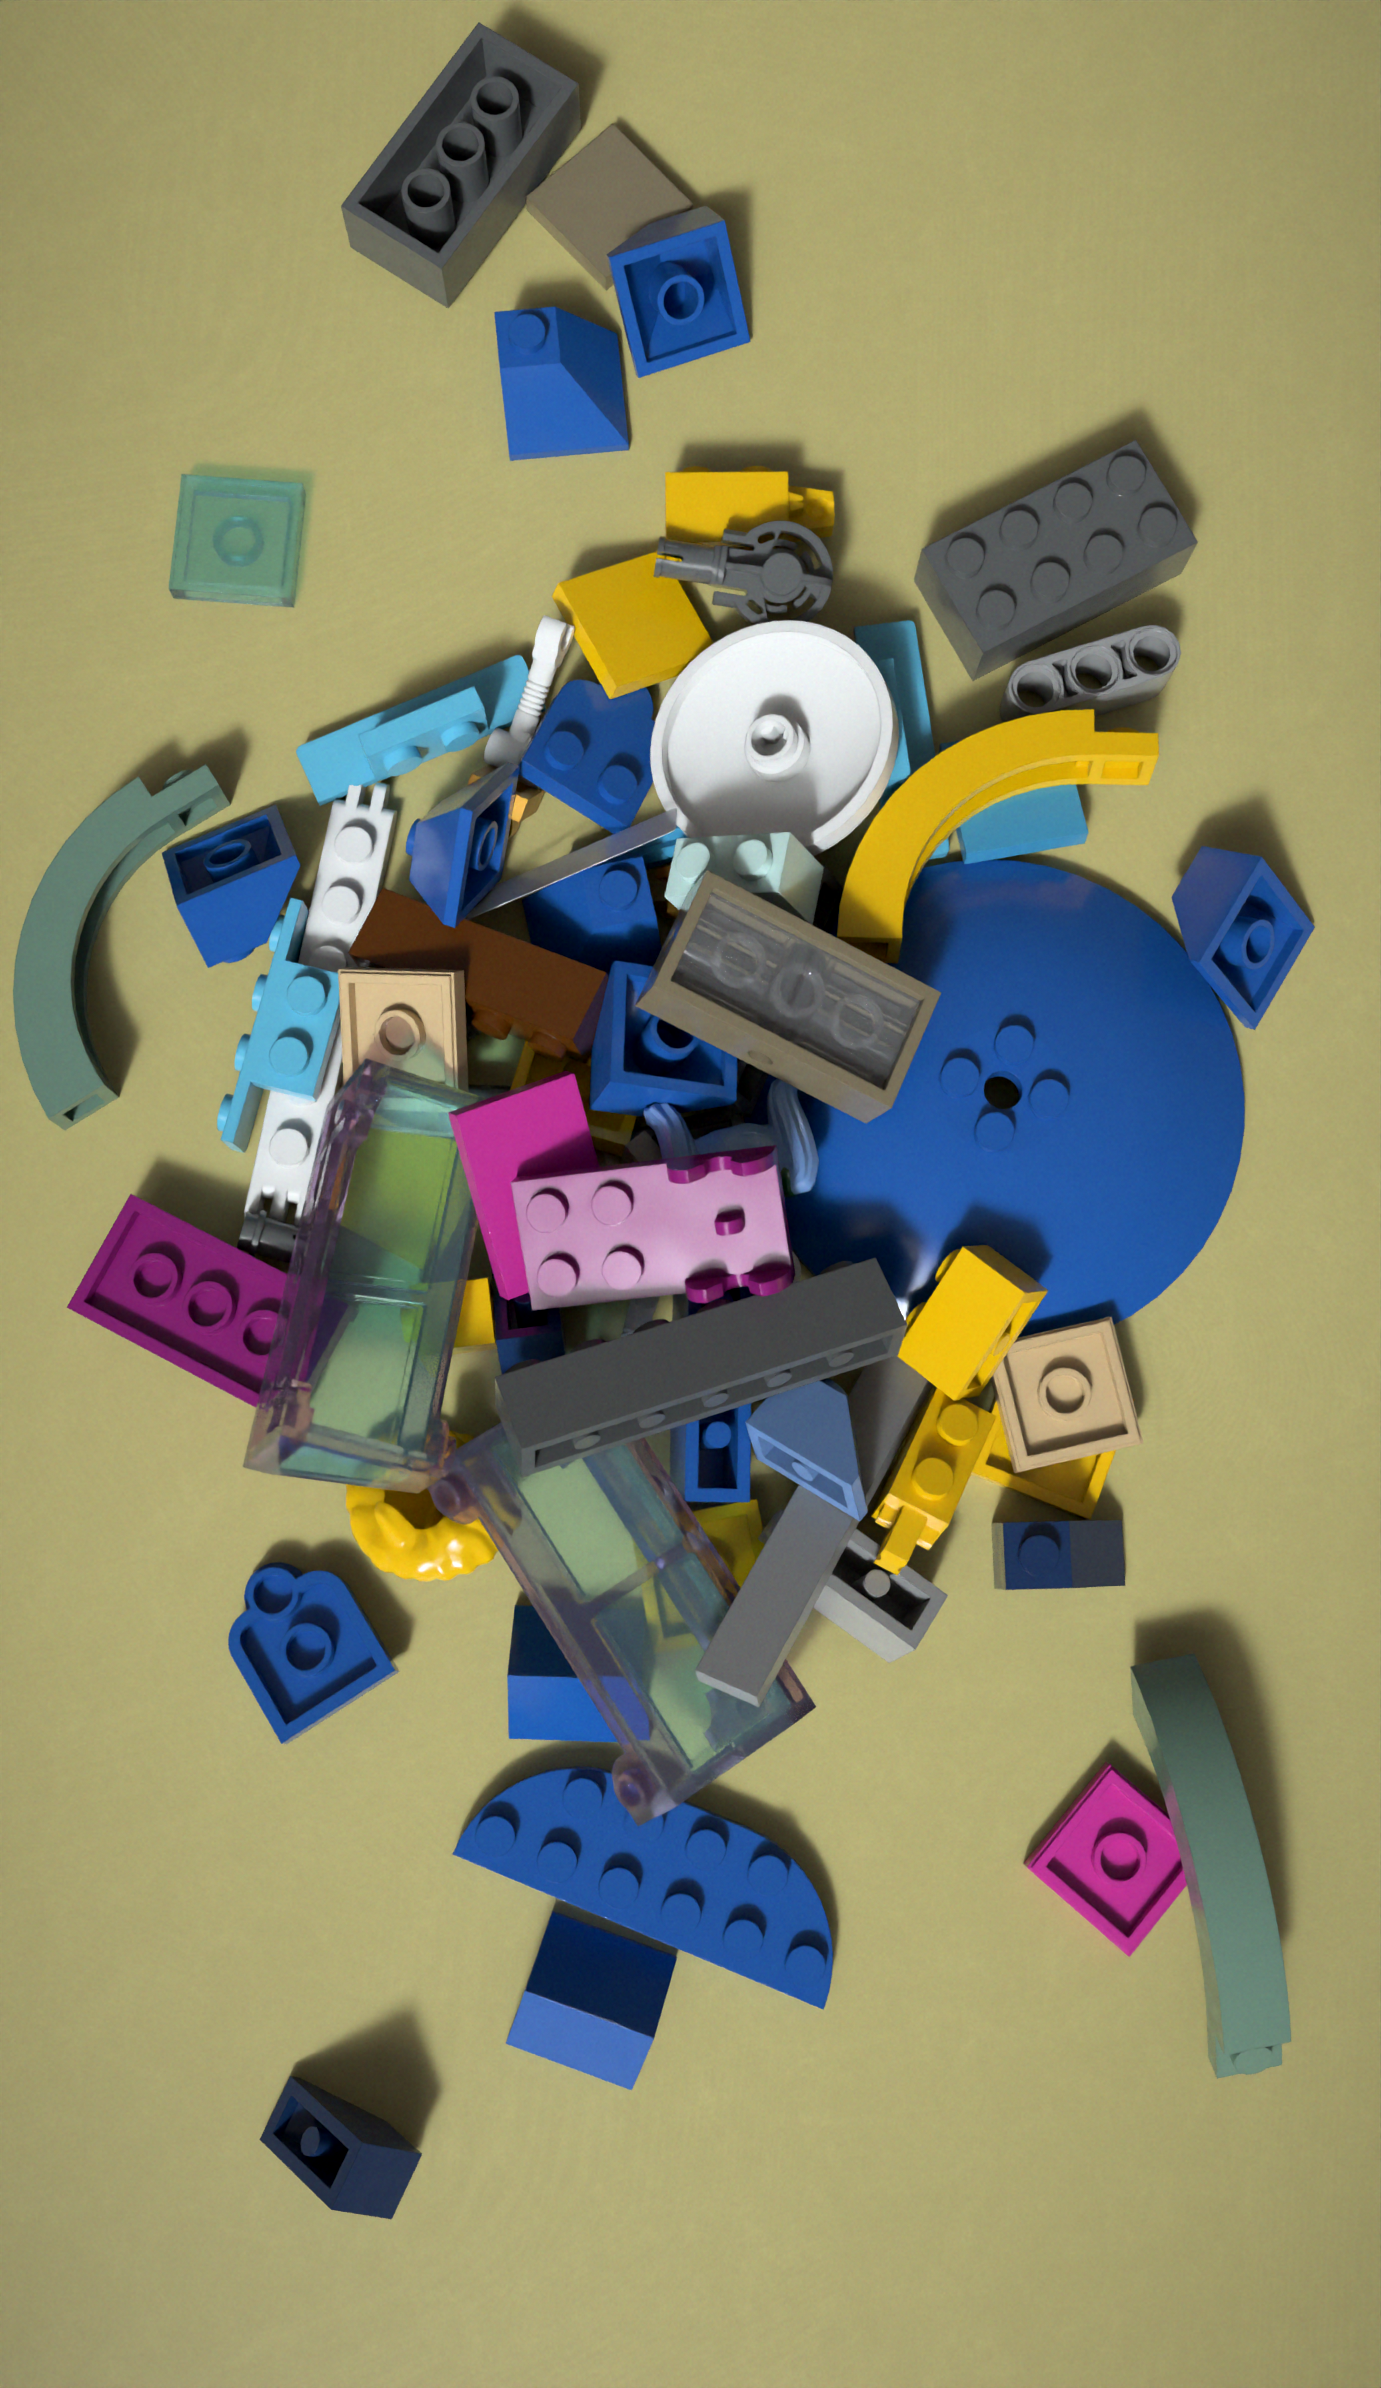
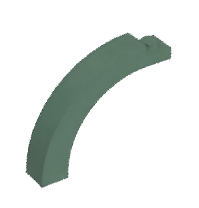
[13,764,230,1130]
[1130,1654,1291,2079]

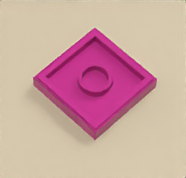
[1023,1762,1187,1957]

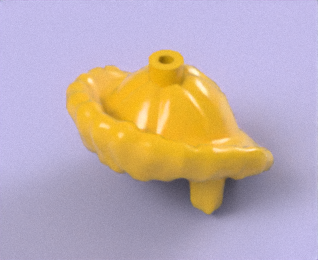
[345,1427,521,1581]

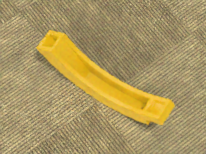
[837,709,1159,963]

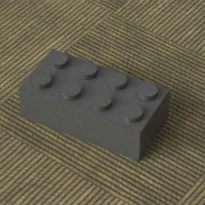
[341,22,581,309]
[914,440,1198,681]

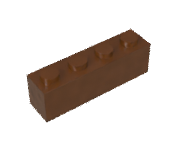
[348,888,609,1064]

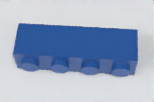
[669,1287,753,1502]

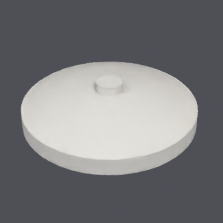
[650,620,899,856]

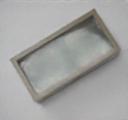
[635,870,941,1123]

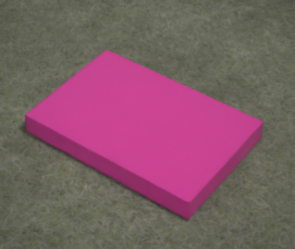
[448,1071,599,1300]

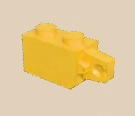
[665,466,835,562]
[871,1388,997,1575]

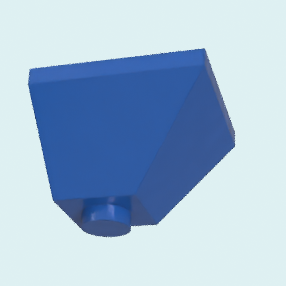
[606,206,751,378]
[494,307,629,461]
[406,762,520,928]
[162,805,301,968]
[1171,846,1315,1030]
[522,856,662,977]
[589,961,737,1117]

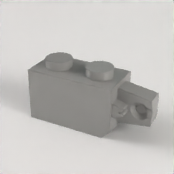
[758,1510,948,1663]

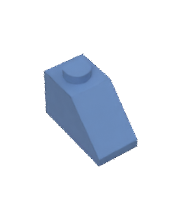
[745,1378,868,1521]

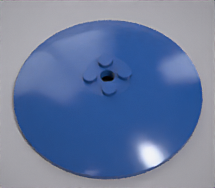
[743,860,1245,1338]

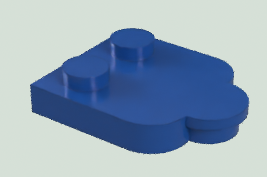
[517,679,655,834]
[228,1562,400,1744]

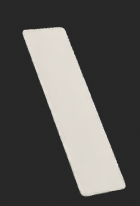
[464,808,678,920]

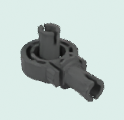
[654,521,833,625]

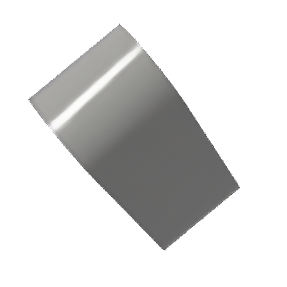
[999,625,1181,723]

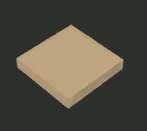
[338,967,469,1102]
[991,1317,1144,1473]

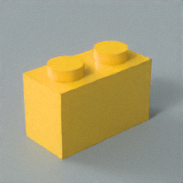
[897,1245,1048,1401]

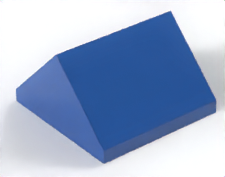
[507,1605,645,1743]
[506,1911,677,2090]

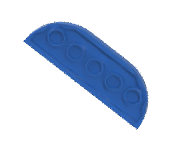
[453,1766,833,2010]

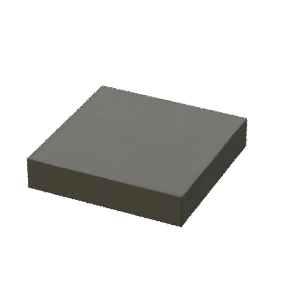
[526,124,693,291]

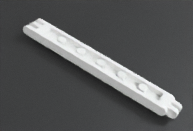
[244,782,397,1229]

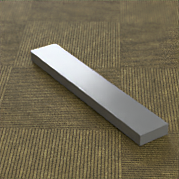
[695,1356,933,1707]

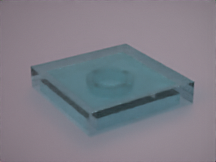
[168,474,306,608]

